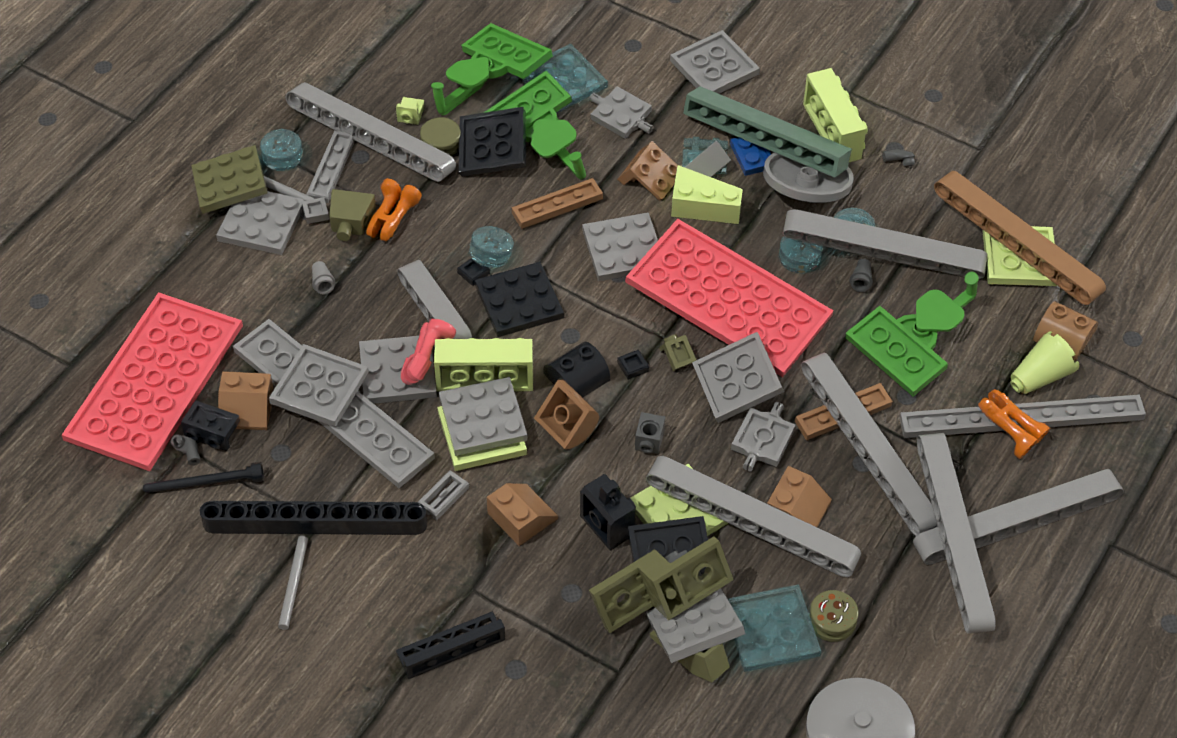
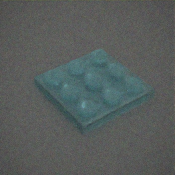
[521,44,608,113]
[728,584,821,672]

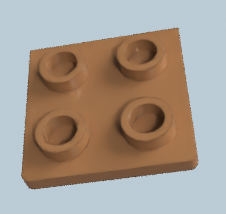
[617,141,678,201]

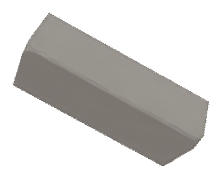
[684,141,731,177]

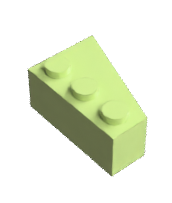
[671,165,743,224]

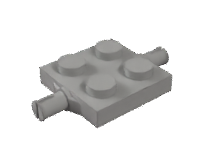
[589,86,654,139]
[731,402,796,471]

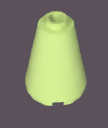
[1010,331,1079,394]

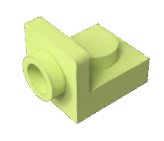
[396,97,425,125]

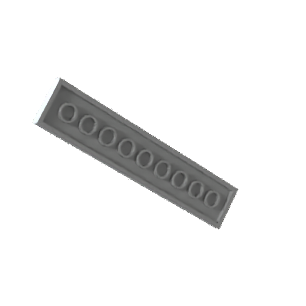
[233,319,435,488]

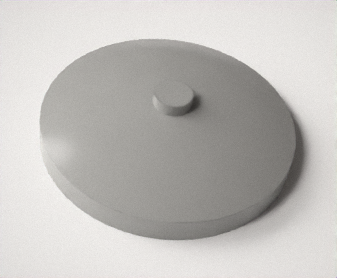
[763,153,854,203]
[806,678,915,738]

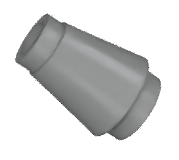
[312,261,335,294]

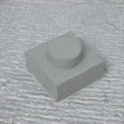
[302,197,329,224]

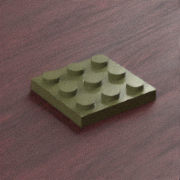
[191,145,268,214]

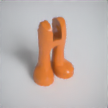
[366,178,422,241]
[978,389,1051,459]

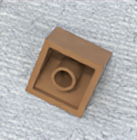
[218,372,274,430]
[767,466,832,527]
[487,483,558,546]

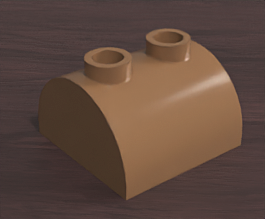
[1033,301,1098,361]
[534,380,599,449]

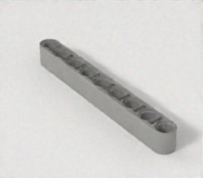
[286,82,456,182]
[783,210,988,279]
[801,352,938,536]
[917,433,995,634]
[646,456,861,577]
[913,469,1124,565]

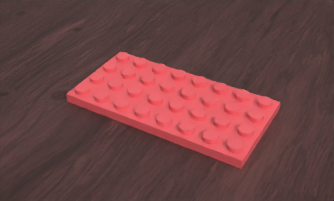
[625,219,834,378]
[62,292,243,471]

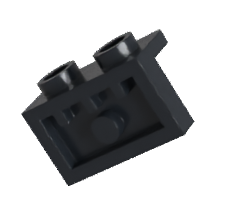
[181,400,240,451]

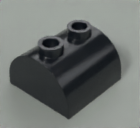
[543,341,610,398]

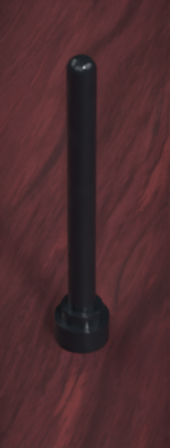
[143,462,264,493]

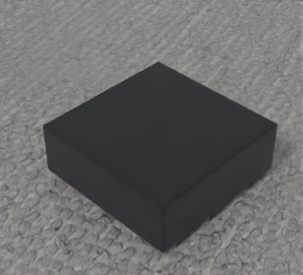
[457,257,490,286]
[617,349,649,380]

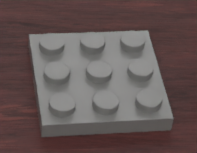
[670,30,760,94]
[216,191,305,255]
[582,213,658,282]
[692,332,784,423]
[359,336,437,404]
[269,344,369,427]
[439,377,527,456]
[646,588,745,663]

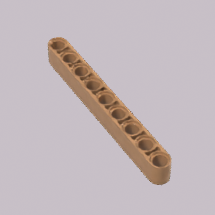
[934,171,1106,305]

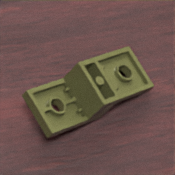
[589,537,734,633]

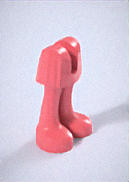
[401,319,456,385]

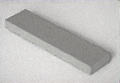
[306,130,355,203]

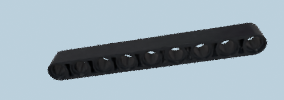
[199,501,427,535]

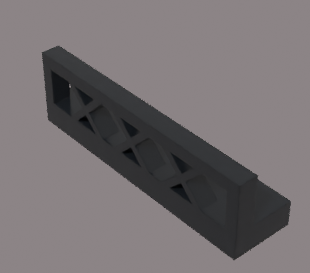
[396,611,505,679]

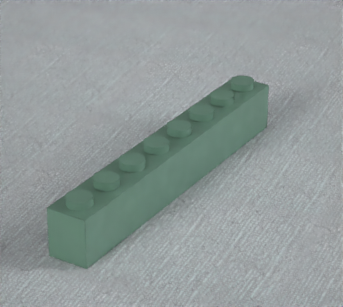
[683,86,852,177]

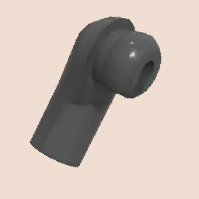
[882,149,915,166]
[171,434,200,465]

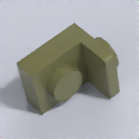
[659,334,696,371]

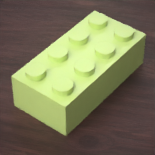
[803,68,868,162]
[434,338,533,391]

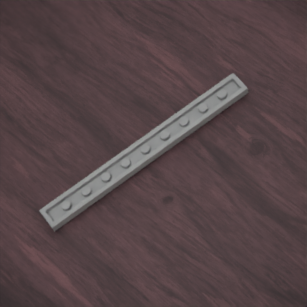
[899,395,1146,438]

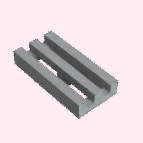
[417,470,469,521]

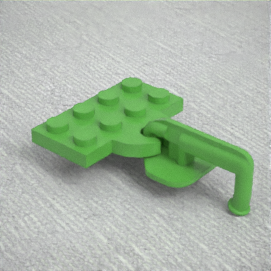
[431,23,553,115]
[484,71,586,180]
[845,272,979,397]

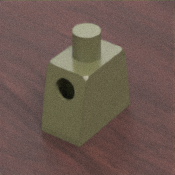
[330,189,376,241]

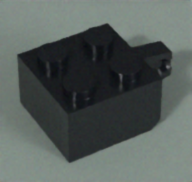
[580,474,636,551]

